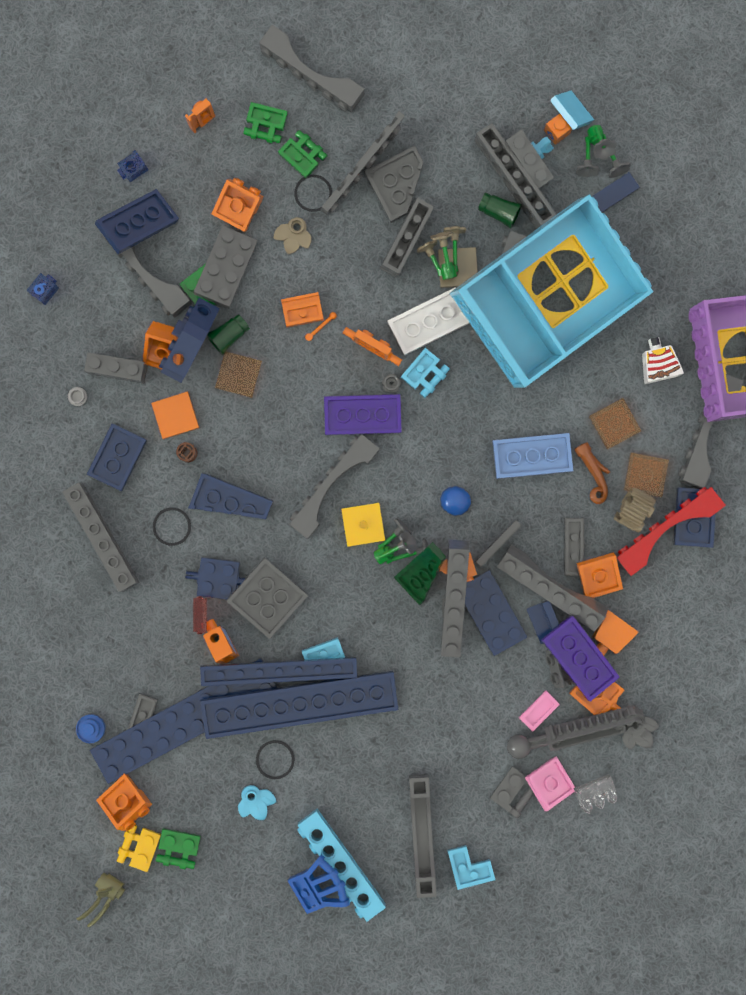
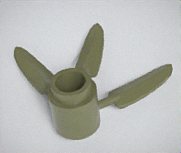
[76,872,126,927]

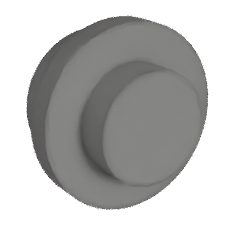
[68,387,87,406]

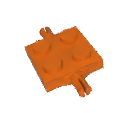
[343,327,403,366]
[569,682,625,715]

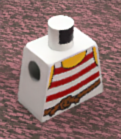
[642,337,684,384]

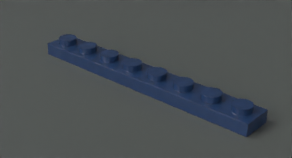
[200,657,357,686]

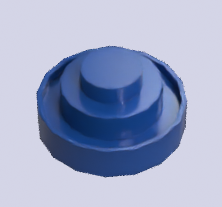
[76,714,106,743]

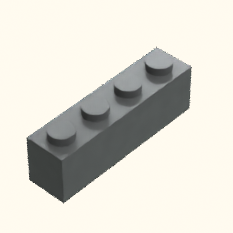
[379,197,434,277]

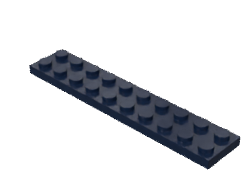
[90,658,277,784]
[200,671,399,739]

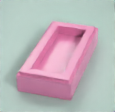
[519,690,560,732]

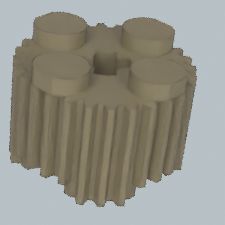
[614,487,656,533]

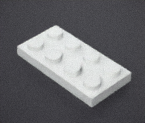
[387,287,470,356]

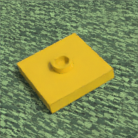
[341,503,385,547]

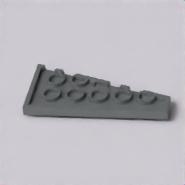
[321,111,405,215]

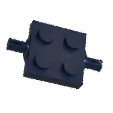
[185,557,246,599]

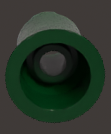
[478,193,522,229]
[207,314,250,355]

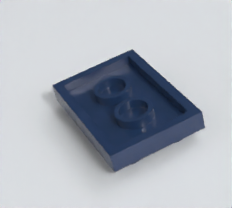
[86,423,147,491]
[673,487,717,548]

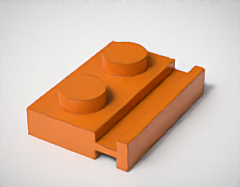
[185,99,215,133]
[281,292,324,328]

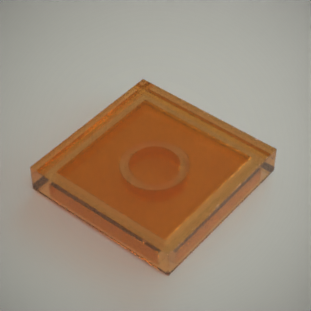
[215,352,262,398]
[589,398,641,450]
[624,453,669,498]

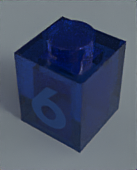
[26,273,59,305]

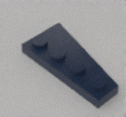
[188,473,274,519]

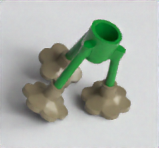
[417,226,466,280]

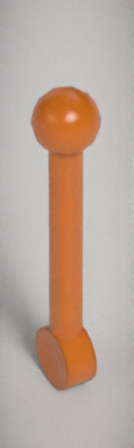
[305,312,337,341]

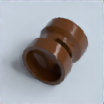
[176,442,198,463]

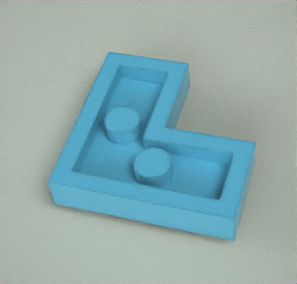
[447,845,495,890]

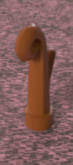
[574,442,610,504]

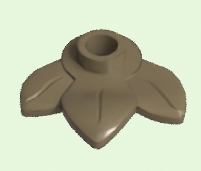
[273,217,311,254]

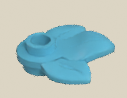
[238,785,276,820]

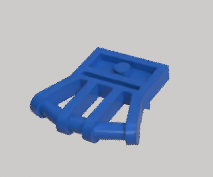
[287,854,350,914]

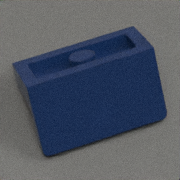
[527,600,559,644]

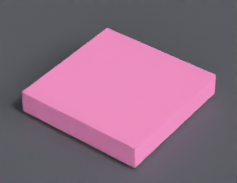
[525,756,576,811]

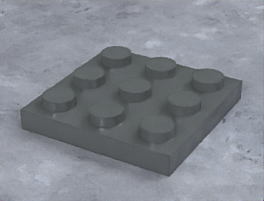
[226,557,308,639]

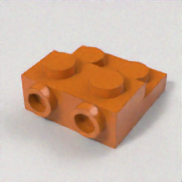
[211,177,264,232]
[96,773,152,831]

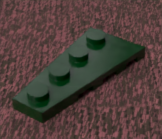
[394,542,446,605]

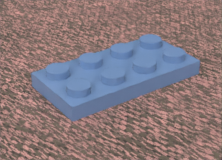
[492,433,573,479]

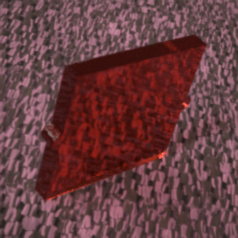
[193,596,207,634]

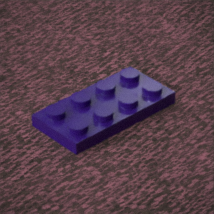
[324,394,402,435]
[541,616,620,702]

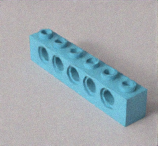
[297,809,386,922]

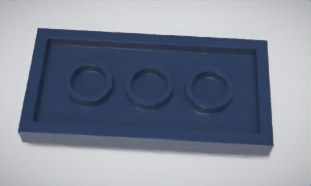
[95,189,179,254]
[465,570,527,656]

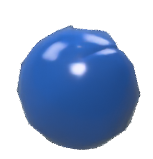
[440,486,471,516]

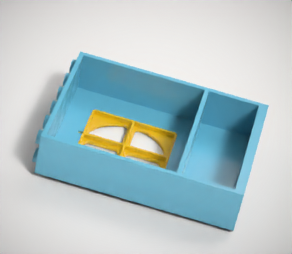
[449,194,653,388]

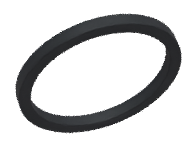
[294,174,332,212]
[153,507,191,546]
[256,740,295,779]

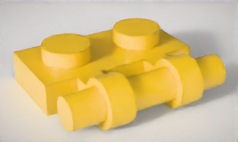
[117,825,161,872]

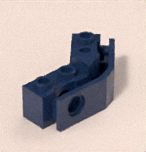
[159,298,220,383]

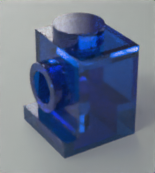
[117,150,148,182]

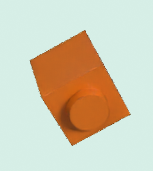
[544,114,572,145]

